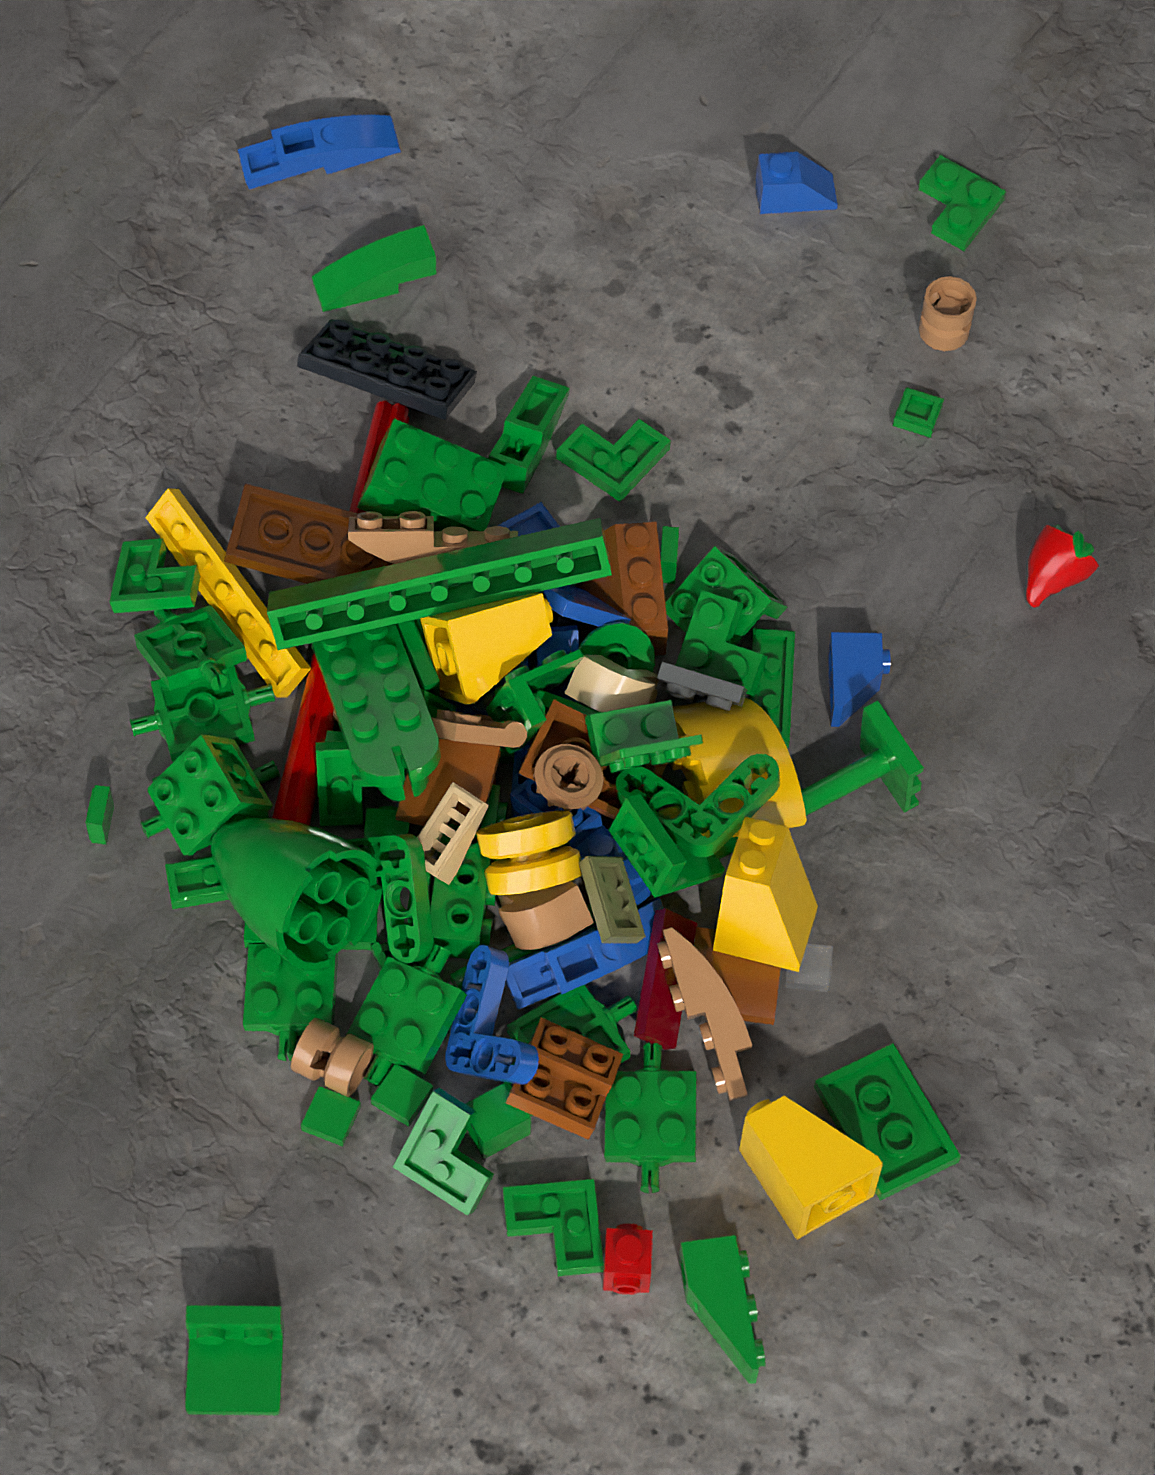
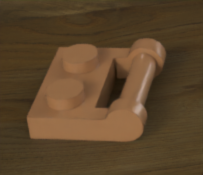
[431,709,527,748]

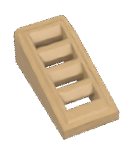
[417,782,489,885]

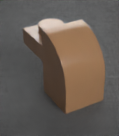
[498,881,594,950]

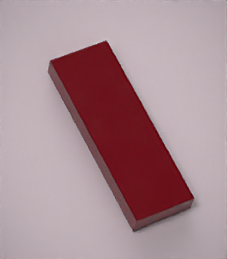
[634,908,697,1050]

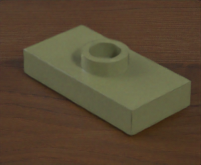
[579,856,646,944]

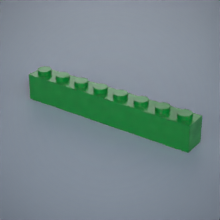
[267,518,612,650]

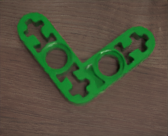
[616,754,780,857]
[345,833,434,964]

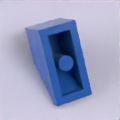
[755,152,838,214]
[828,632,891,727]

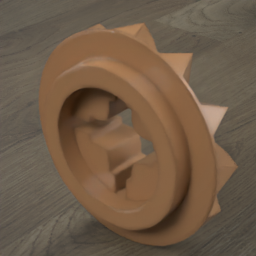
[532,744,603,811]

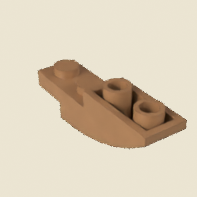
[348,511,518,564]
[657,928,752,1102]

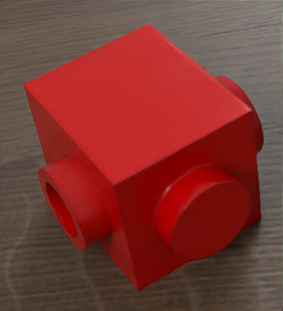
[603,1223,653,1295]

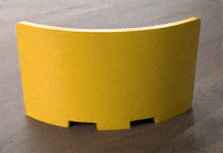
[668,698,806,838]

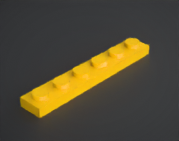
[145,488,311,698]

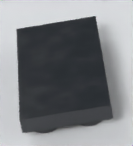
[297,319,477,420]

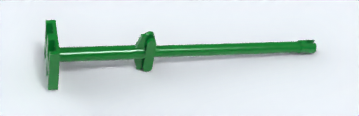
[449,701,924,989]

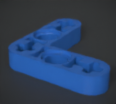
[445,945,539,1085]

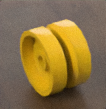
[476,810,582,895]

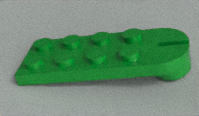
[311,624,441,802]

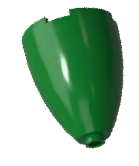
[211,818,382,971]

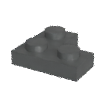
[657,662,747,711]

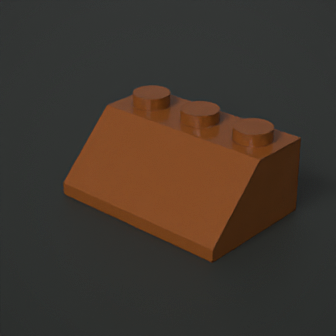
[575,522,668,655]
[519,699,667,820]

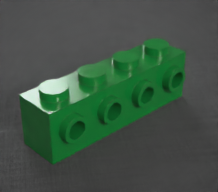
[430,784,508,959]

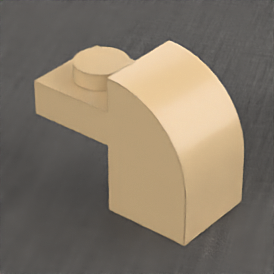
[565,655,659,712]

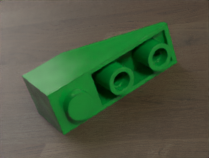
[679,1235,765,1384]

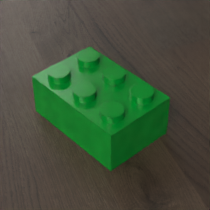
[357,419,508,532]

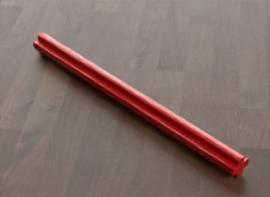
[272,400,410,825]

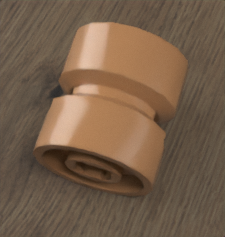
[919,276,977,351]
[291,1018,374,1097]

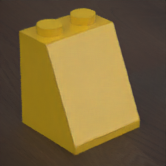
[420,592,553,705]
[713,816,818,972]
[739,1096,883,1240]

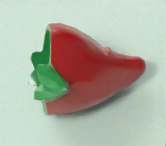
[1026,524,1099,608]

